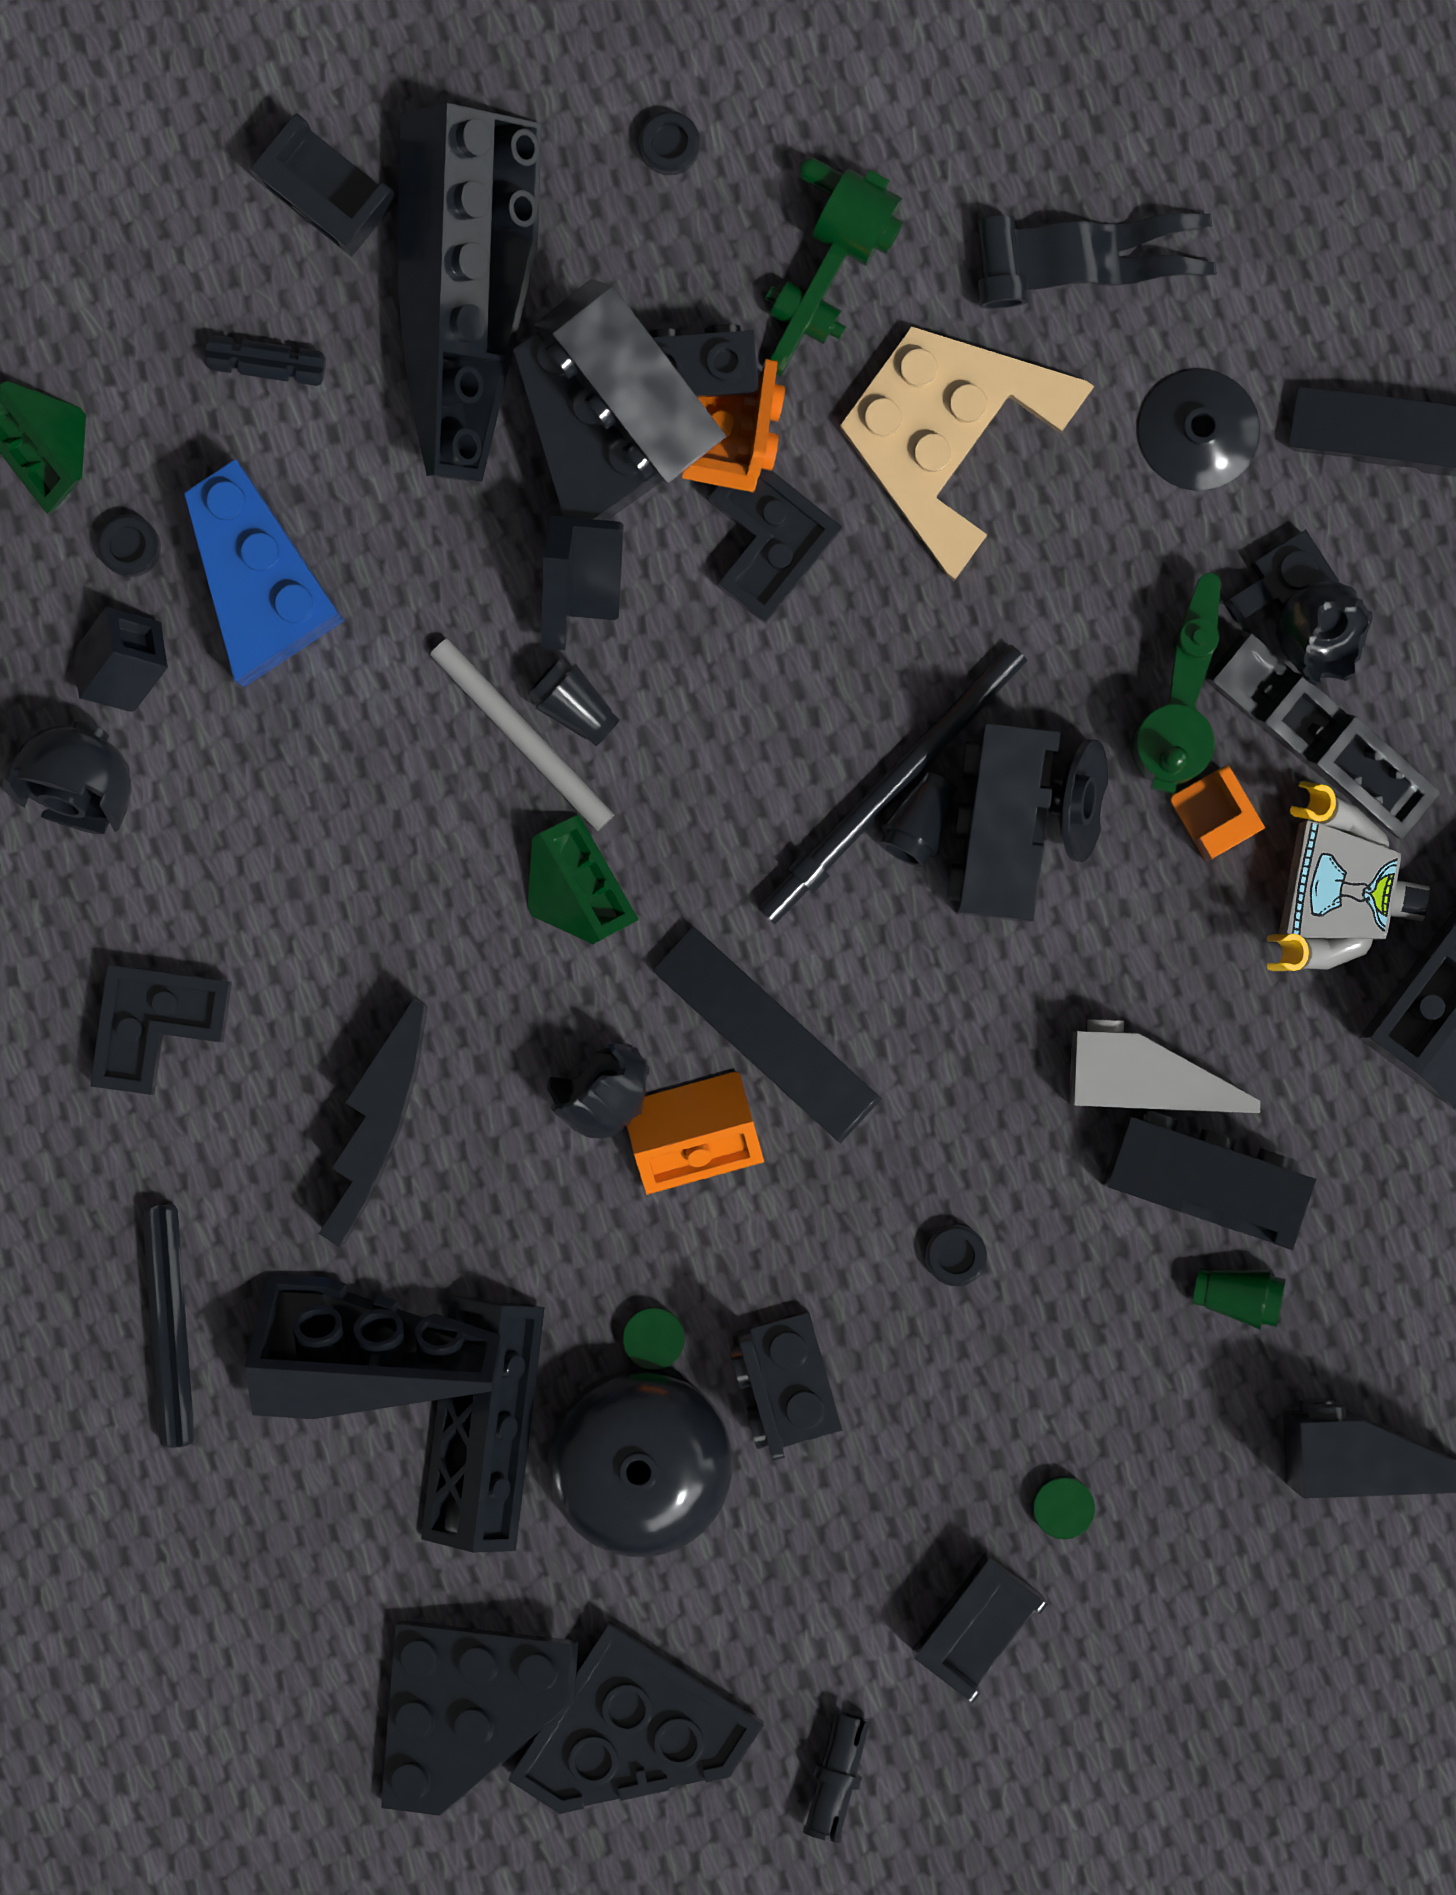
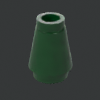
[1193,1268,1286,1330]

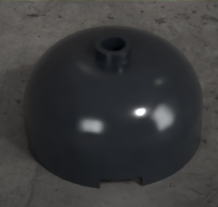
[548,1369,733,1558]

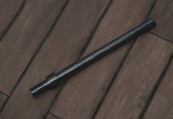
[758,644,1028,925]

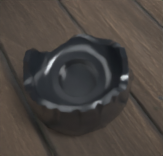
[1276,580,1373,686]
[547,1042,649,1139]

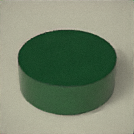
[623,1307,685,1370]
[1032,1476,1095,1540]

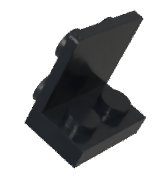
[730,1311,843,1461]

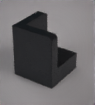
[73,606,168,712]

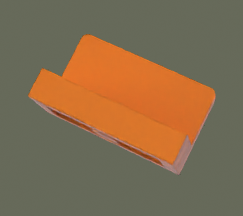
[627,1072,764,1195]

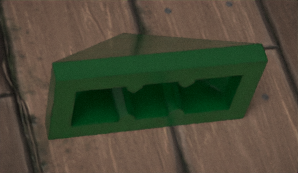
[0,381,86,514]
[527,814,639,945]

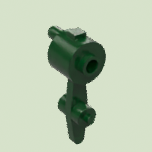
[765,158,904,377]
[1131,573,1221,794]

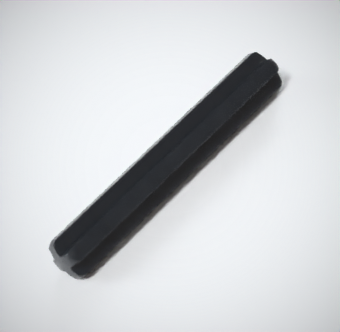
[143,1204,195,1448]

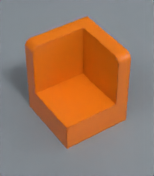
[1170,764,1265,861]

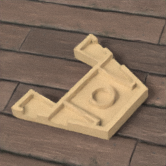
[840,327,1094,581]

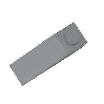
[1069,1019,1260,1113]

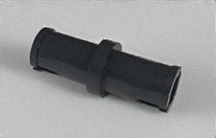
[803,1711,872,1843]

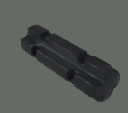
[205,335,326,386]

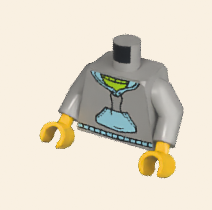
[1267,781,1430,971]

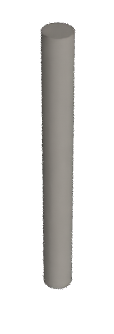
[430,638,615,832]

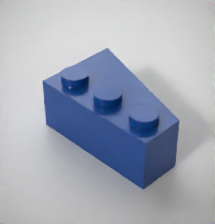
[184,459,345,688]

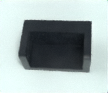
[251,113,397,257]
[912,1552,1048,1703]

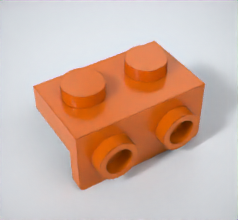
[682,359,785,492]

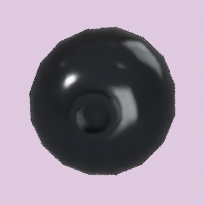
[3,722,132,834]

